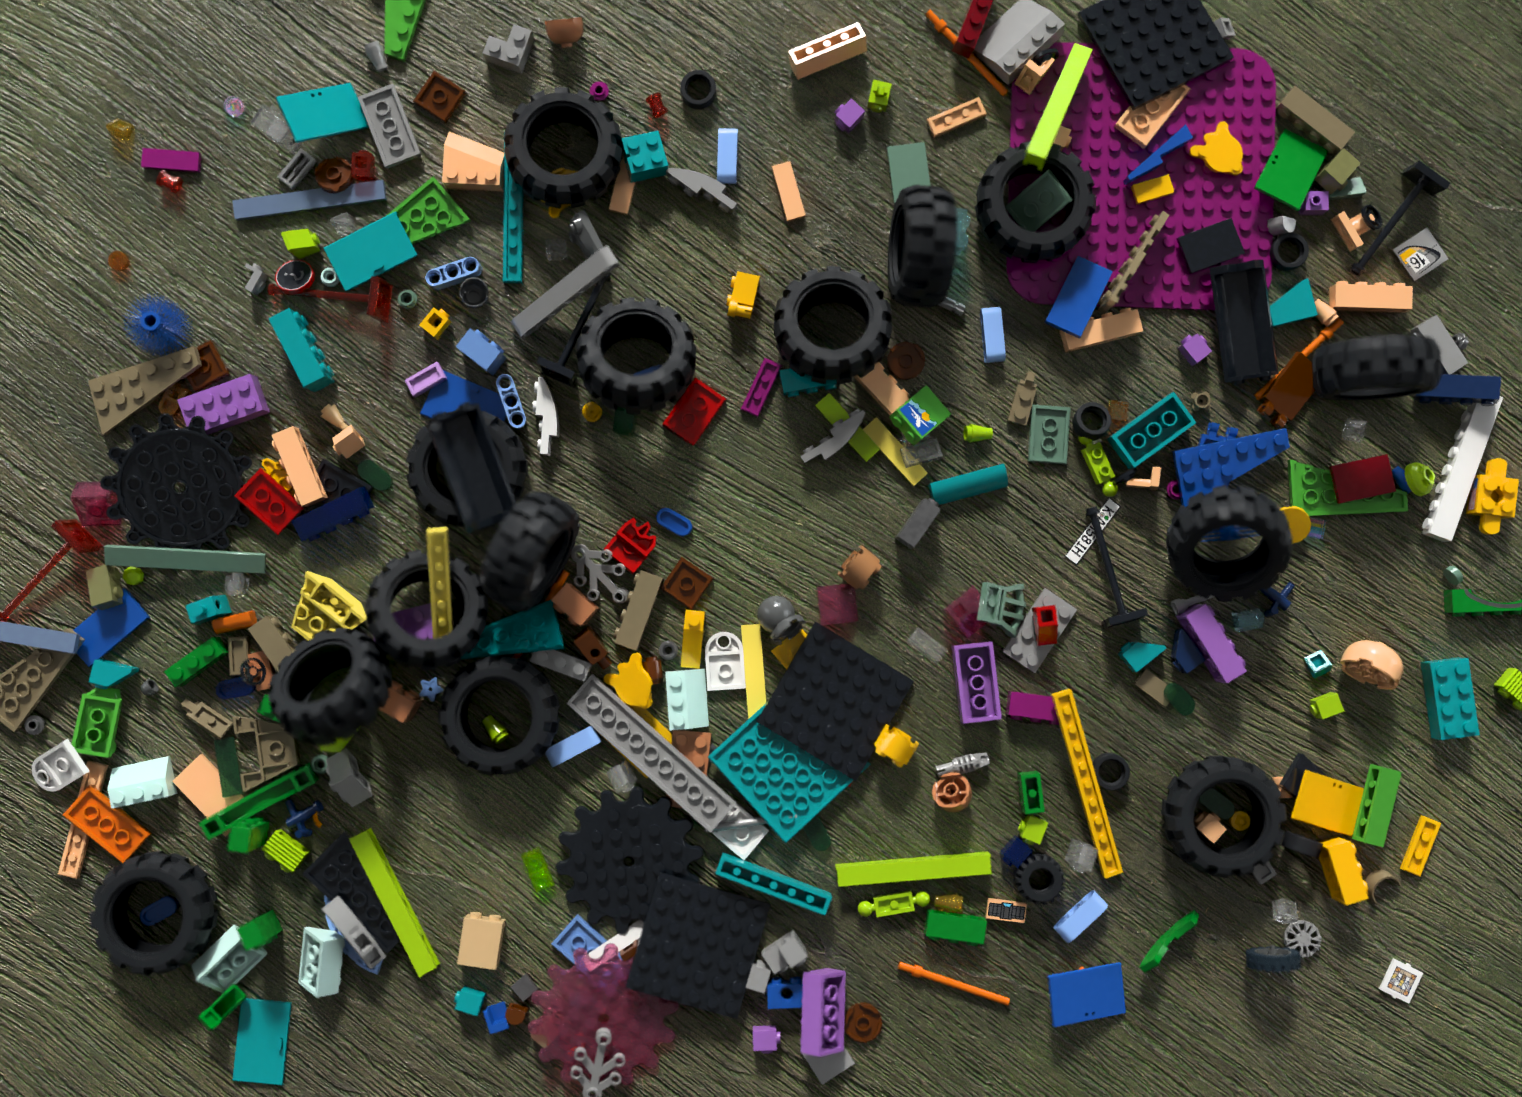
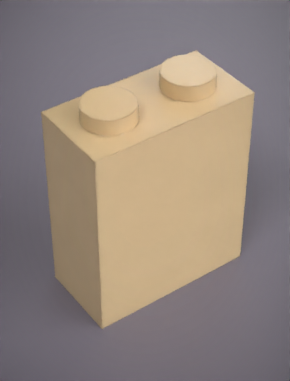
[457,912,506,970]

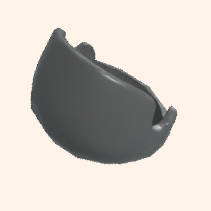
[459,277,488,309]

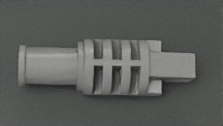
[935,753,990,778]

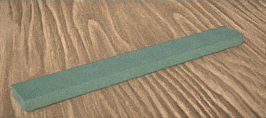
[104,545,266,574]

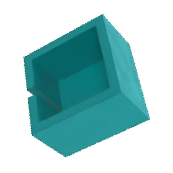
[622,130,669,183]

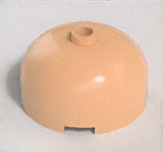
[1339,640,1403,690]

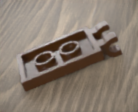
[1256,352,1315,428]

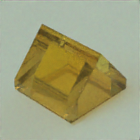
[106,118,134,142]

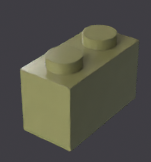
[1315,148,1360,195]
[86,564,123,610]

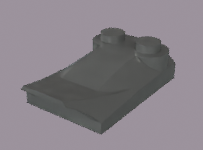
[568,210,608,285]

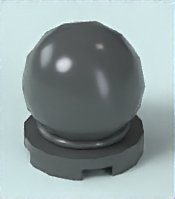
[757,595,806,645]

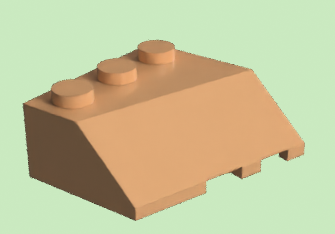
[442,132,504,191]

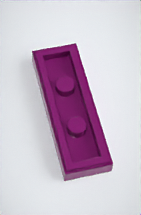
[141,148,202,173]
[741,358,782,418]

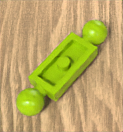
[1078,436,1118,497]
[858,890,930,917]

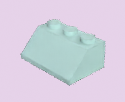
[665,669,709,730]
[108,756,178,809]
[191,925,267,993]
[298,927,345,998]

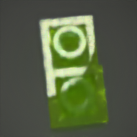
[521,846,555,893]

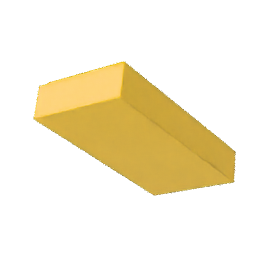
[1131,174,1174,205]

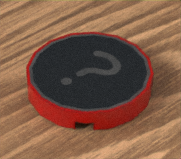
[275,260,315,295]

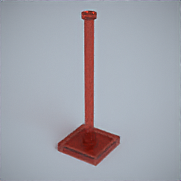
[268,276,393,323]
[0,519,102,622]

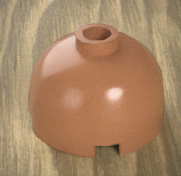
[545,17,583,48]
[932,772,972,813]

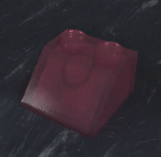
[70,481,121,526]
[816,584,858,625]

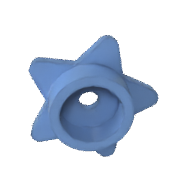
[419,677,444,702]

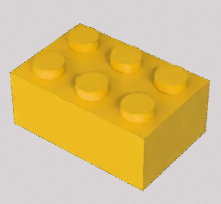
[1318,836,1369,905]

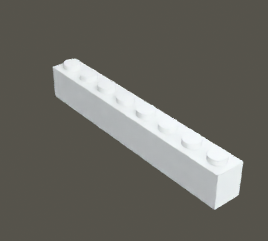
[1422,396,1503,542]

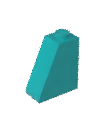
[1270,278,1318,328]

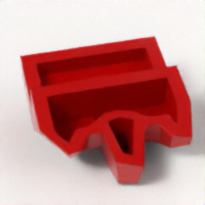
[603,517,656,574]

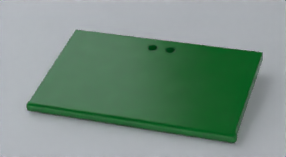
[1254,129,1328,211]

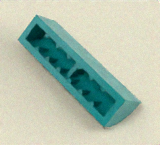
[928,464,1008,506]

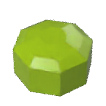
[122,566,144,585]

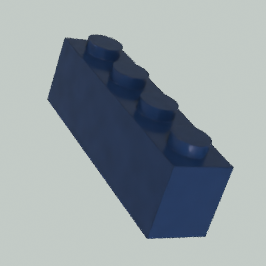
[1414,374,1501,406]

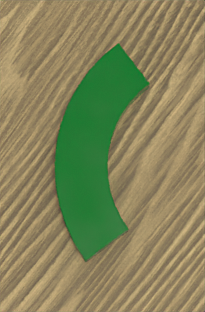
[1139,910,1199,972]

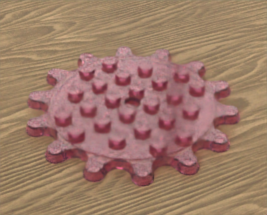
[528,943,678,1086]

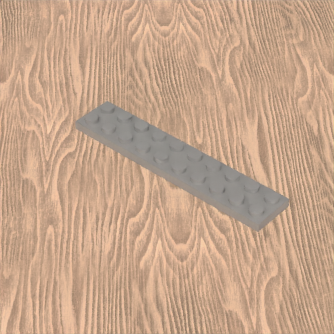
[566,674,737,833]

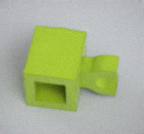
[867,80,892,113]

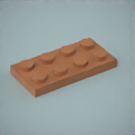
[666,730,712,808]

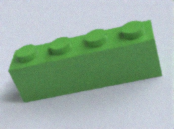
[1352,764,1402,847]

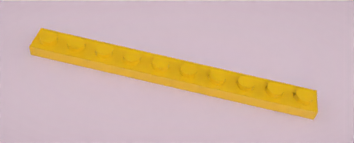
[1051,689,1123,879]

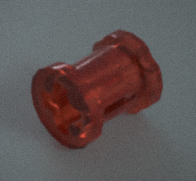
[645,93,668,118]
[156,170,183,194]

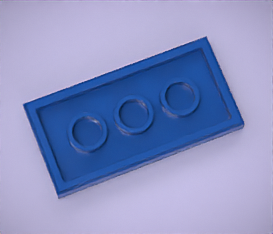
[1045,256,1113,339]
[73,588,150,667]

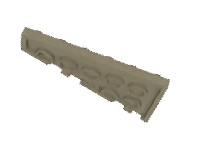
[1097,211,1169,314]
[88,346,202,436]
[0,628,85,732]

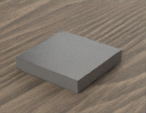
[802,1046,855,1085]

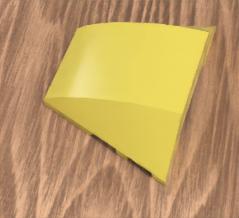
[291,571,366,641]

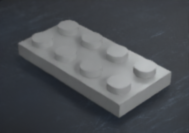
[358,84,422,169]
[1002,588,1077,673]

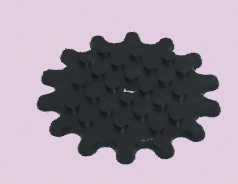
[100,413,252,550]
[555,786,704,934]

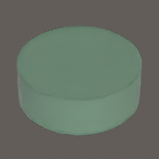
[1443,566,1463,585]

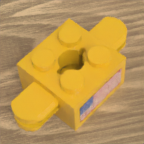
[1466,458,1519,535]

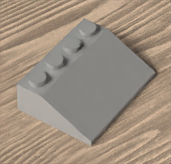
[973,0,1065,85]

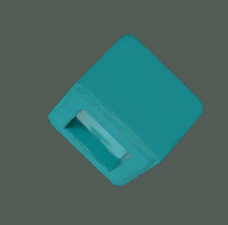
[1304,650,1332,679]

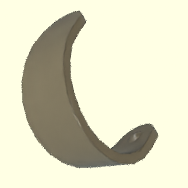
[1365,870,1402,904]

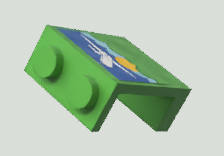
[889,385,951,446]

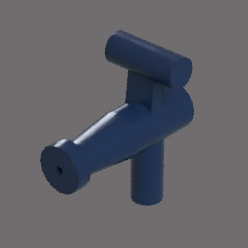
[1260,582,1295,618]
[285,799,324,838]

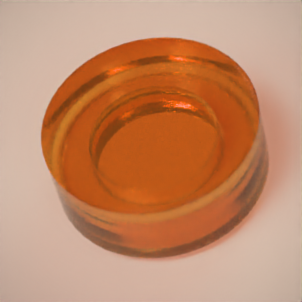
[108,251,130,271]

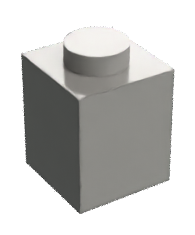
[746,960,771,993]

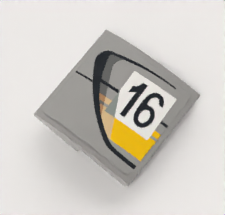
[1393,228,1448,281]

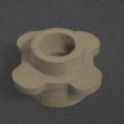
[1191,392,1211,411]

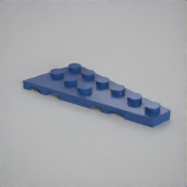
[1172,428,1290,507]

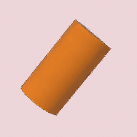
[211,610,257,634]

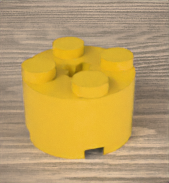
[874,724,919,767]

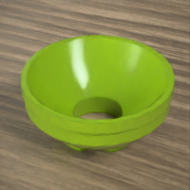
[1405,462,1435,497]

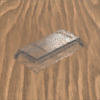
[906,627,948,665]

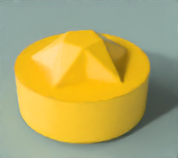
[582,402,602,422]
[1229,810,1250,831]

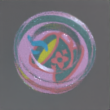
[224,96,245,117]

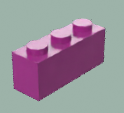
[1006,691,1059,725]

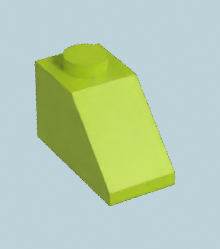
[281,229,320,259]

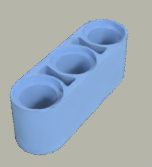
[717,128,738,184]
[425,257,482,290]
[980,307,1006,363]
[496,374,526,429]
[545,726,602,768]
[1053,890,1108,943]

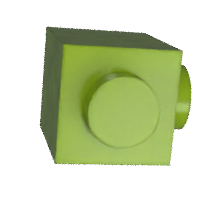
[1309,692,1344,719]
[1018,814,1048,845]

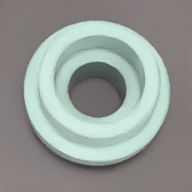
[321,267,340,287]

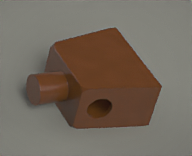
[573,625,612,670]

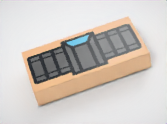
[985,898,1027,923]

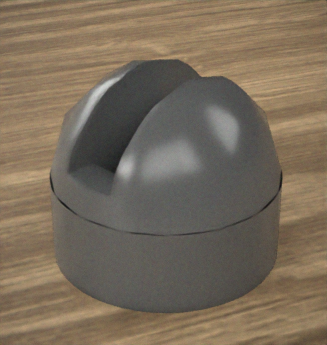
[141,679,159,696]

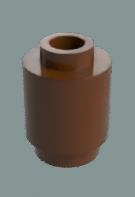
[642,656,663,684]

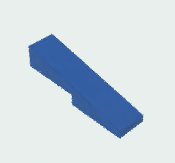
[1123,125,1193,185]

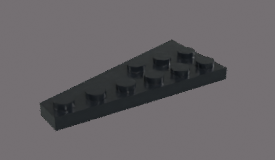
[302,830,400,953]

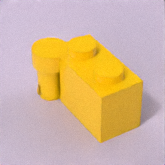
[726,271,760,319]

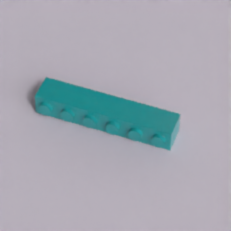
[715,852,832,915]

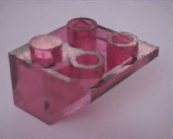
[943,585,987,639]

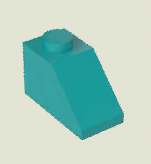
[1118,642,1166,672]
[89,659,139,689]

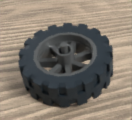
[1246,945,1301,973]

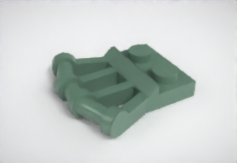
[977,582,1026,638]

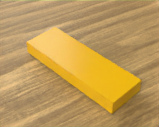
[1400,815,1441,877]

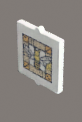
[1379,958,1423,1003]

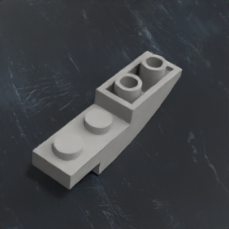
[666,168,737,214]
[801,409,866,463]
[322,896,386,970]

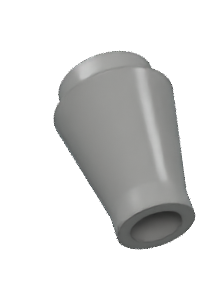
[364,41,388,72]

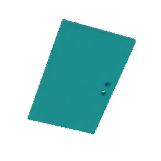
[275,83,369,143]
[323,211,418,292]
[233,998,292,1085]

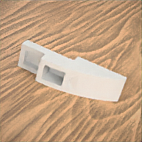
[533,377,560,456]

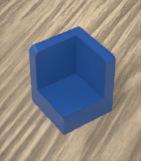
[483,1001,511,1034]

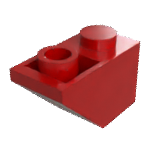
[1032,605,1058,646]

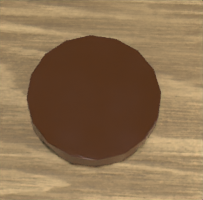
[315,157,354,193]
[887,342,925,380]
[844,1002,882,1043]

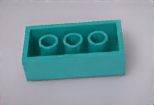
[268,308,335,392]
[1107,392,1197,470]
[1420,657,1480,740]

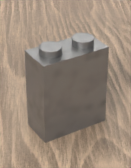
[895,498,941,549]

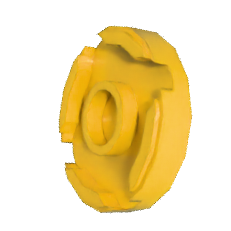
[1280,506,1311,543]

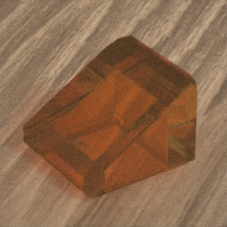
[1108,400,1128,422]

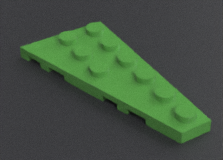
[385,0,426,62]
[386,176,471,244]
[1288,459,1408,516]

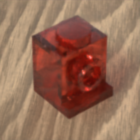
[351,150,375,181]

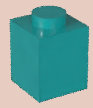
[454,986,486,1016]

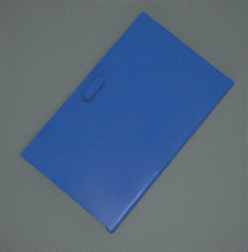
[420,370,513,421]
[1047,962,1126,1027]

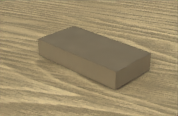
[228,636,250,676]
[1134,669,1177,707]

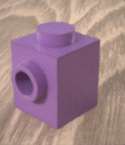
[835,99,865,133]
[1299,191,1329,215]
[1177,333,1212,366]
[753,1025,780,1053]

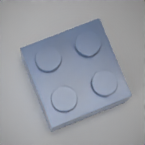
[456,329,506,376]

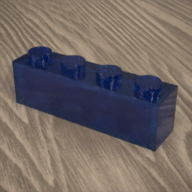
[291,486,375,542]

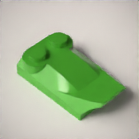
[72,687,122,758]

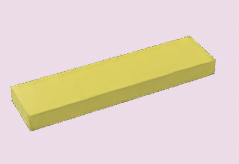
[863,417,928,486]

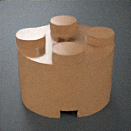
[837,545,881,590]

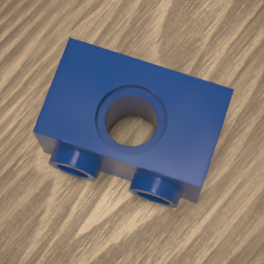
[767,977,803,1009]

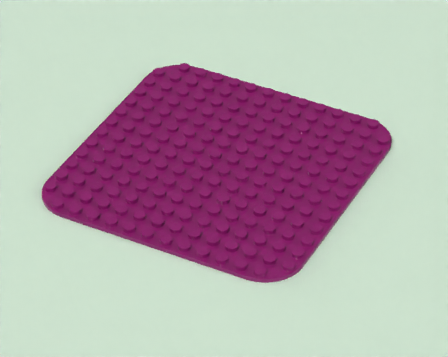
[1006,42,1276,310]

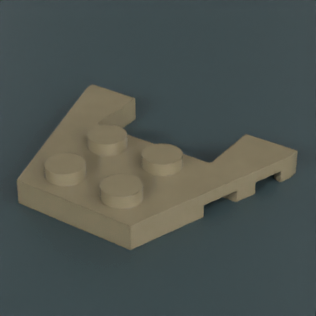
[232,716,300,792]

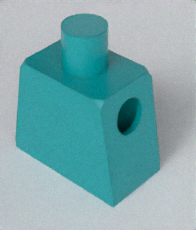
[185,595,232,625]

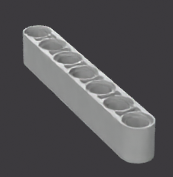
[511,246,619,338]

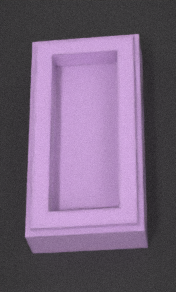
[404,362,447,398]

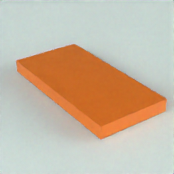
[63,784,152,863]

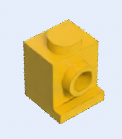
[419,307,451,340]

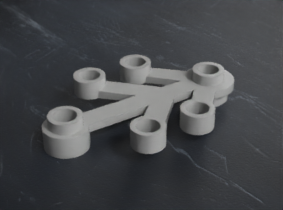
[571,544,629,603]
[571,1028,625,1097]

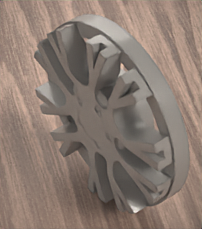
[1284,920,1322,958]

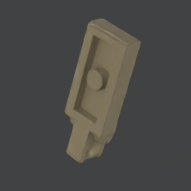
[1007,371,1037,426]
[181,699,233,740]

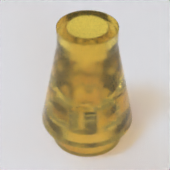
[934,894,963,913]

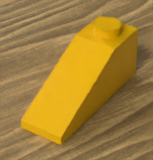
[681,610,705,669]

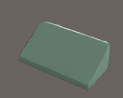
[1323,177,1366,201]

